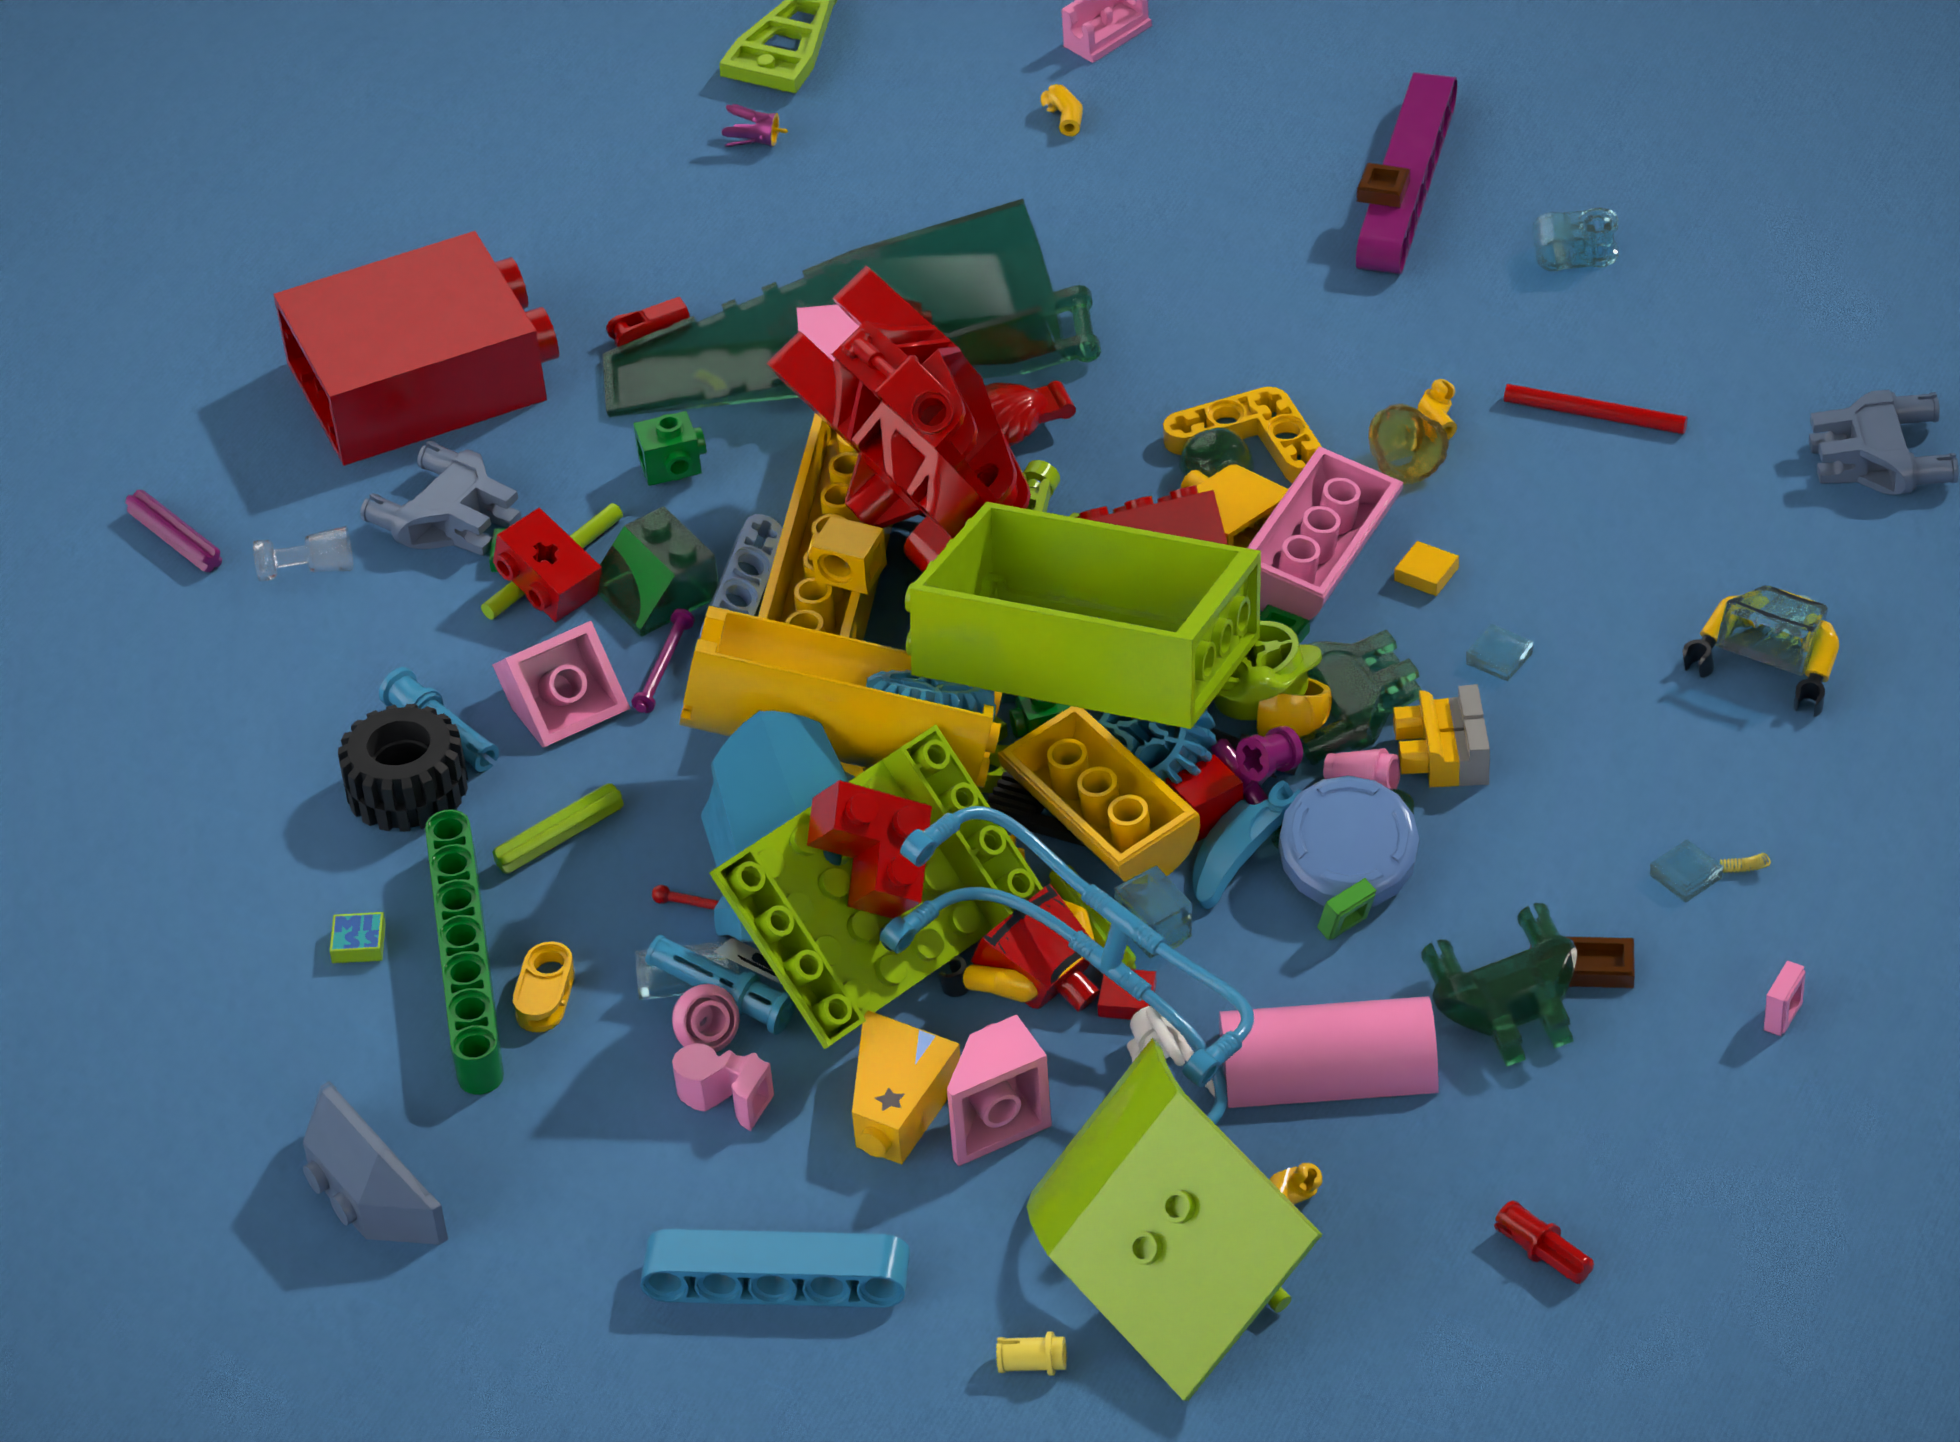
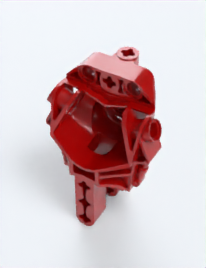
[766,266,1031,572]

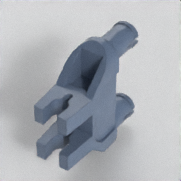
[1808,390,1959,495]
[360,441,522,556]

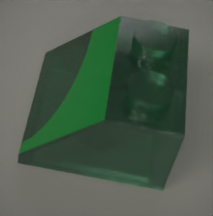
[598,506,719,637]

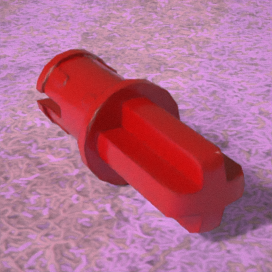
[1494,1200,1594,1284]

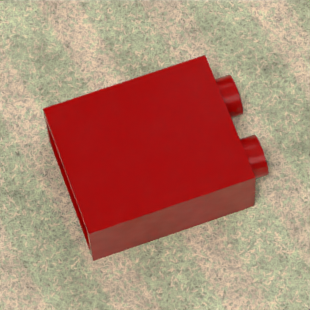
[273,231,559,466]

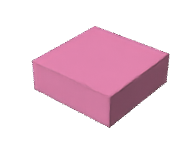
[1764,960,1806,1036]

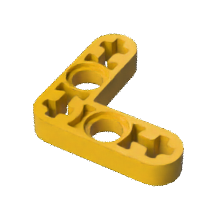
[1163,387,1323,483]

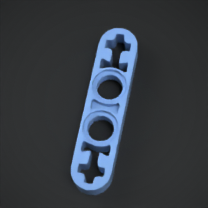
[700,514,782,638]

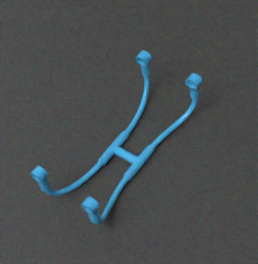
[880,806,1254,1125]

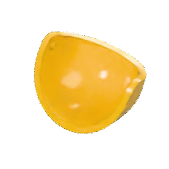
[1257,678,1332,739]

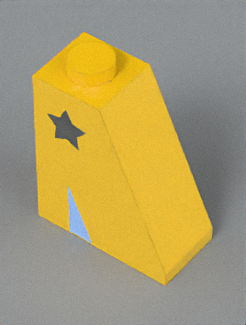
[852,1010,961,1165]

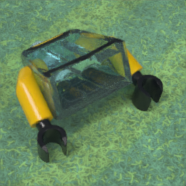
[1683,585,1839,717]

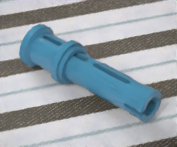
[378,667,499,772]
[645,934,796,1035]

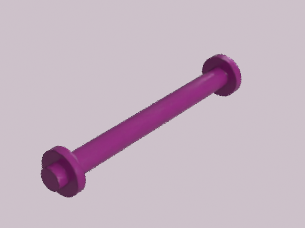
[631,609,695,713]

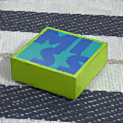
[330,912,386,963]

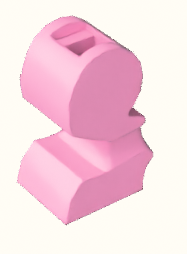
[672,1043,774,1131]

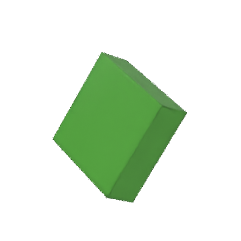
[1317,878,1376,940]

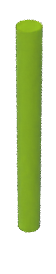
[481,503,623,620]

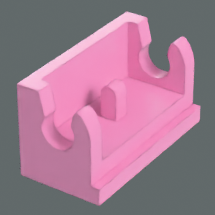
[1062,0,1152,63]

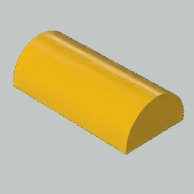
[998,706,1200,887]

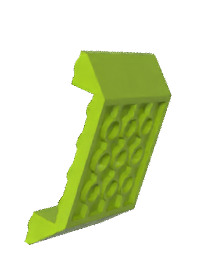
[709,725,1043,1049]

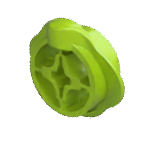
[1213,621,1322,720]

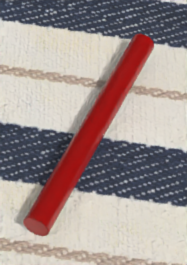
[1504,384,1688,434]

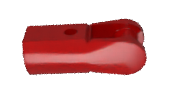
[606,297,691,353]

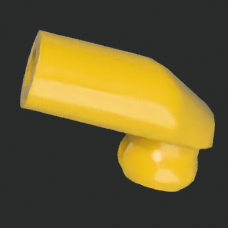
[1040,84,1083,136]
[1417,379,1457,441]
[1269,1163,1323,1205]

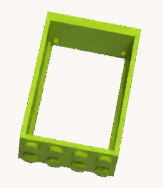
[905,502,1261,729]

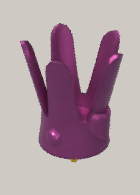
[721,103,788,147]

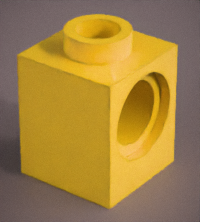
[808,516,887,594]

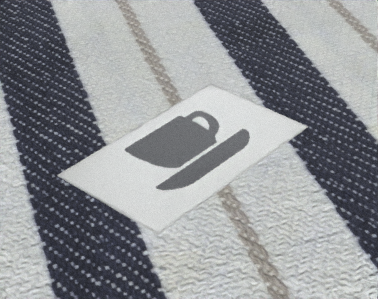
[714,938,781,984]

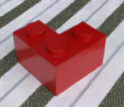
[807,780,932,919]

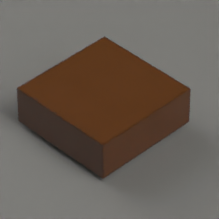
[1357,163,1410,208]

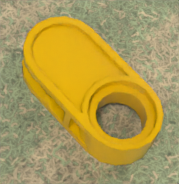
[513,941,575,1032]

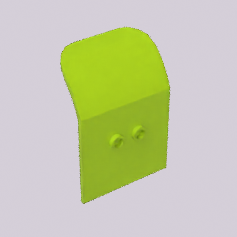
[1027,1038,1323,1401]

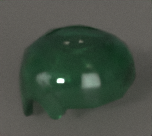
[1179,427,1254,478]

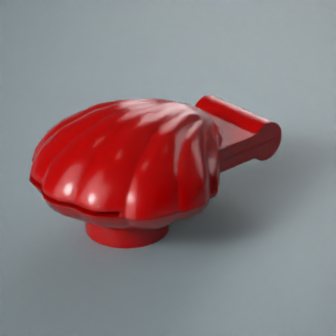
[985,381,1076,447]

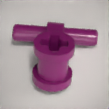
[1211,726,1303,805]

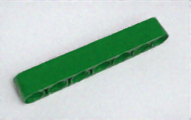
[425,810,504,1095]

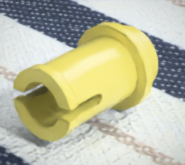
[996,1331,1067,1376]

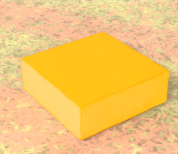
[1394,541,1459,596]

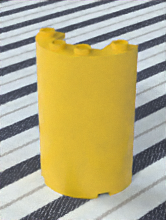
[679,606,1002,788]

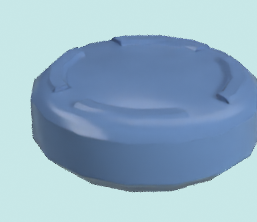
[1279,776,1419,907]

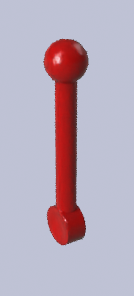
[651,884,719,910]

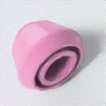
[672,984,740,1052]

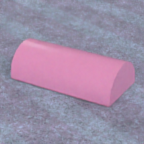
[1247,446,1404,620]
[1219,996,1439,1108]

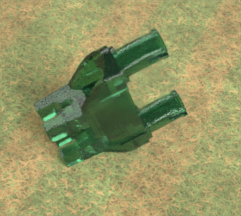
[1300,629,1422,766]
[1421,903,1577,1067]

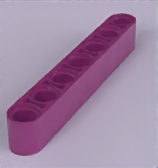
[1356,72,1458,274]

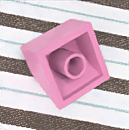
[492,621,631,748]
[947,1015,1052,1167]

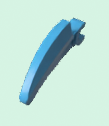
[1192,780,1301,909]

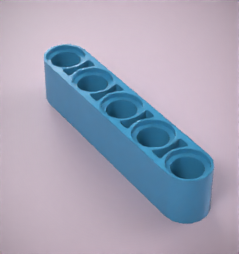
[640,1229,910,1308]

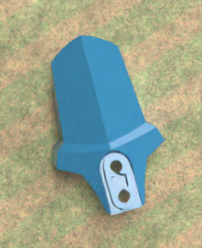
[700,711,891,951]

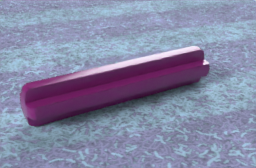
[125,490,222,572]

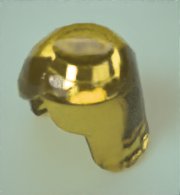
[1368,403,1449,485]

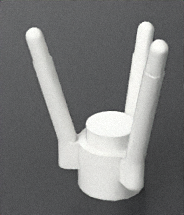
[1127,1006,1215,1098]

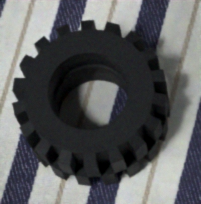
[338,704,468,832]

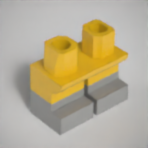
[1393,684,1490,788]

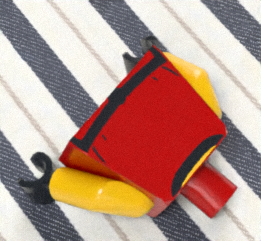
[938,884,1100,1012]

